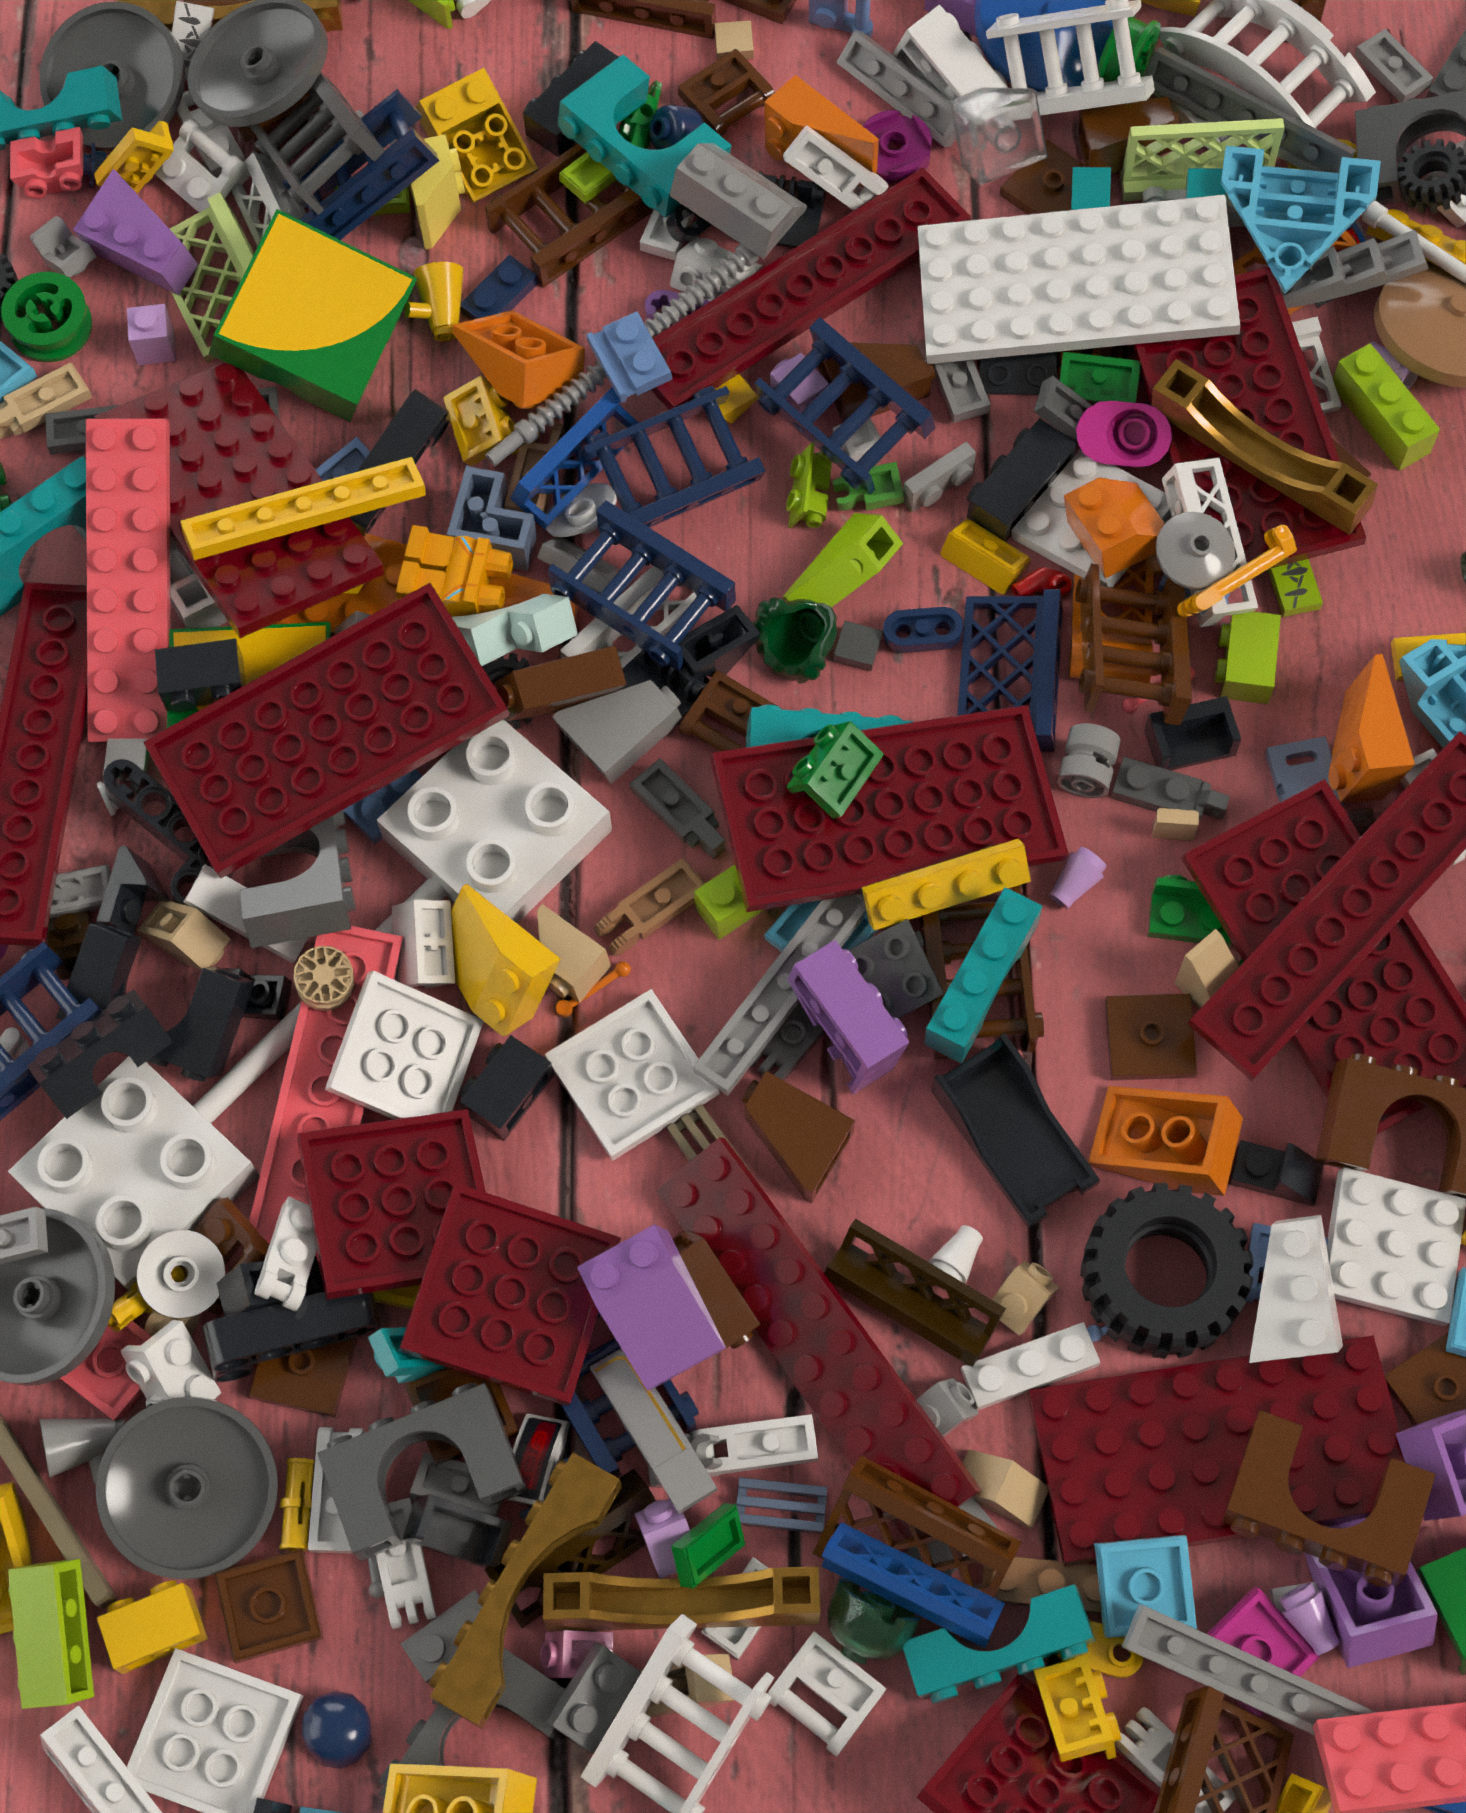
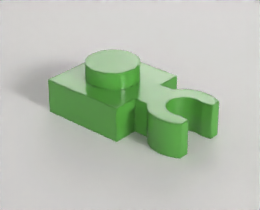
[833,462,904,511]

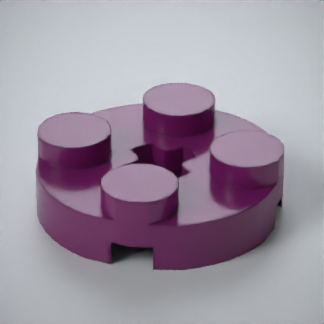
[863,110,932,184]

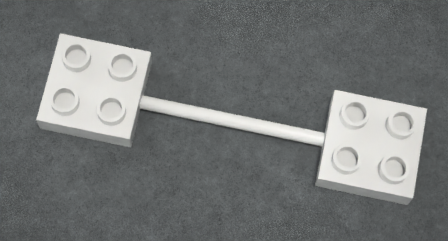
[8,719,612,1290]

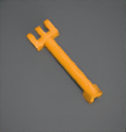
[1177,525,1297,618]

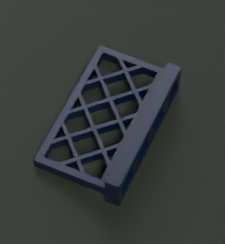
[957,589,1063,752]

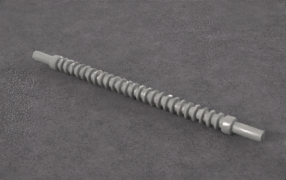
[485,244,759,466]

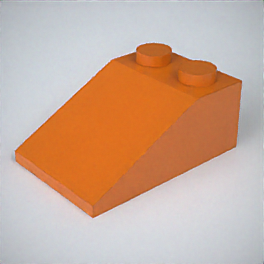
[764,74,879,187]
[452,310,585,409]
[1328,654,1415,803]
[1088,1086,1243,1196]

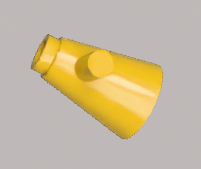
[404,262,464,342]

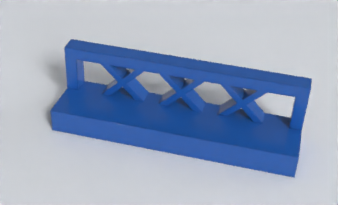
[510,387,639,530]
[821,1522,1005,1648]

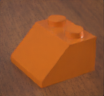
[1064,477,1165,579]

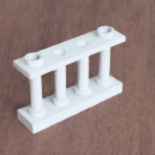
[986,0,1155,121]
[580,1614,775,1813]

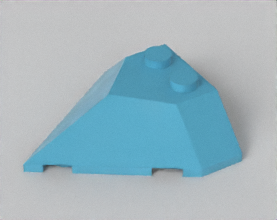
[1221,146,1381,293]
[1399,639,1466,748]

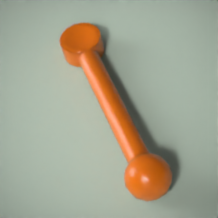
[556,961,631,1018]

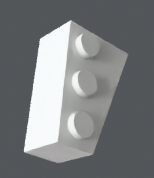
[892,4,1011,131]
[1249,1215,1343,1363]

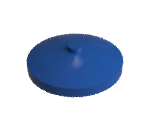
[974,0,1113,93]

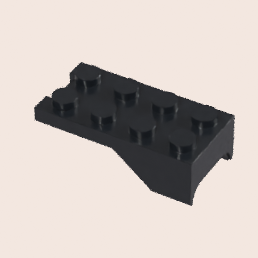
[932,1033,1100,1229]

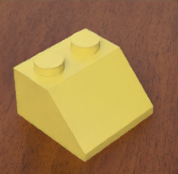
[409,134,465,250]

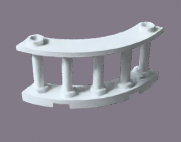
[1159,0,1376,128]

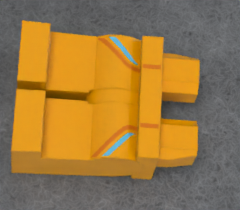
[395,525,513,616]

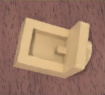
[992,1261,1059,1336]

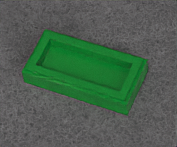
[671,1503,745,1589]

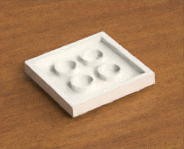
[1011,449,1171,587]
[324,971,484,1119]
[545,989,720,1161]
[1327,1167,1466,1326]
[127,1648,304,1813]

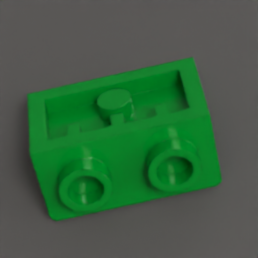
[1059,352,1141,405]
[787,721,884,818]
[1147,875,1232,947]

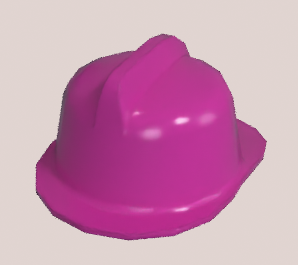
[1076,401,1172,467]

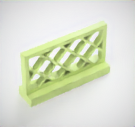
[1119,118,1284,201]
[170,192,254,362]

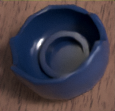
[302,1691,372,1769]

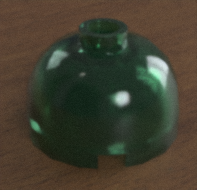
[827,1578,921,1664]

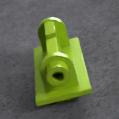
[786,442,832,528]

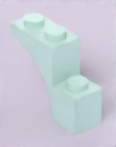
[452,594,578,666]

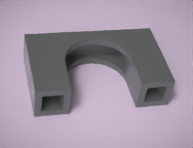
[1355,91,1466,205]
[240,810,356,948]
[317,1383,528,1561]
[379,1648,565,1798]

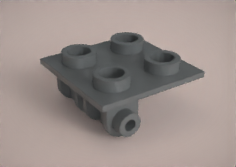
[849,919,945,1019]

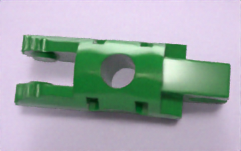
[619,80,662,149]

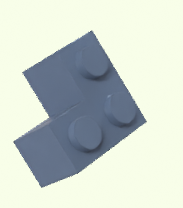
[447,466,537,571]

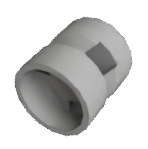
[1057,723,1121,798]

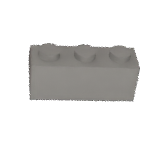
[670,143,807,259]

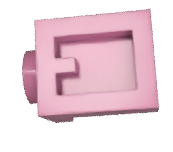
[540,1630,613,1679]

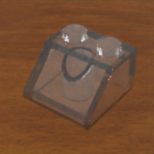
[949,87,1047,186]

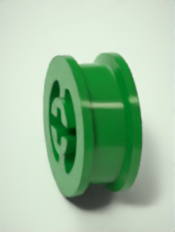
[1098,15,1161,82]
[1,272,93,362]

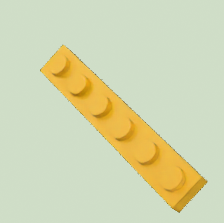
[180,457,426,560]

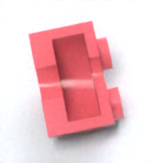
[10,127,83,198]

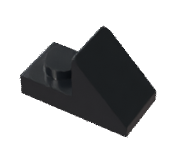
[96,846,170,934]
[1230,1140,1324,1207]

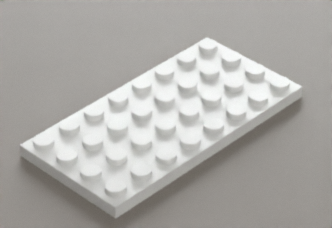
[918,195,1240,364]

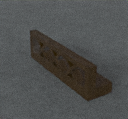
[824,1219,1006,1367]
[484,1469,656,1628]

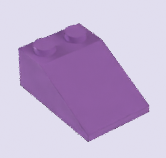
[577,1224,726,1391]
[1396,1408,1466,1521]
[1304,1518,1438,1668]

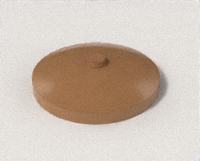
[1374,263,1466,388]

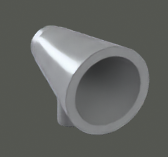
[39,1418,125,1484]

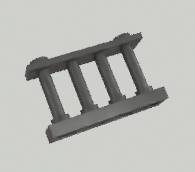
[250,71,385,215]

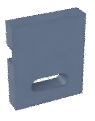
[1265,736,1345,807]

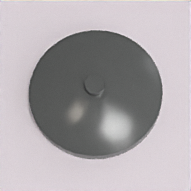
[188,0,328,127]
[40,1,185,152]
[0,1208,115,1386]
[96,1397,278,1579]

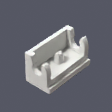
[392,900,455,988]

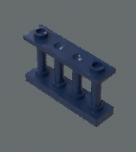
[283,89,439,240]
[755,317,935,495]
[581,386,765,528]
[548,500,736,671]
[0,942,103,1121]
[560,1312,699,1477]

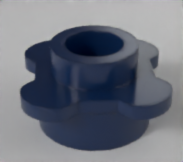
[83,143,107,188]

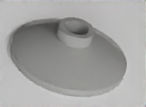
[1155,512,1235,590]

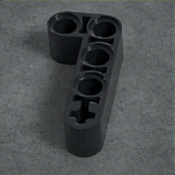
[349,389,450,537]
[103,759,235,906]
[202,1292,382,1382]

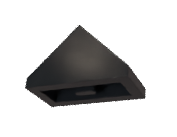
[679,605,760,676]

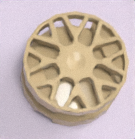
[294,946,354,1011]

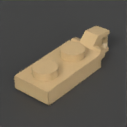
[0,363,92,439]

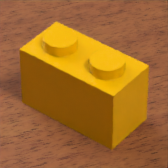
[97,1580,208,1674]

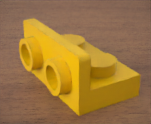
[94,121,174,194]
[443,375,520,467]
[1034,1656,1121,1762]

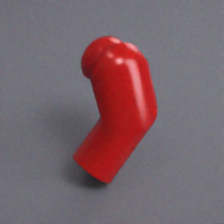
[1010,567,1072,596]

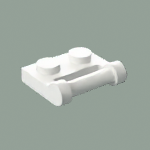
[155,119,246,212]
[767,1631,887,1757]

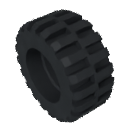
[1080,1183,1254,1359]

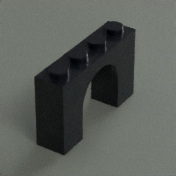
[56,923,255,1082]

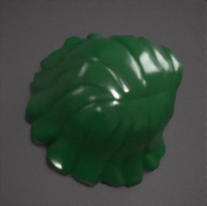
[752,597,837,684]

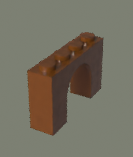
[1315,1054,1466,1199]
[1222,1410,1436,1588]

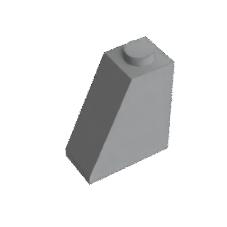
[552,680,683,784]

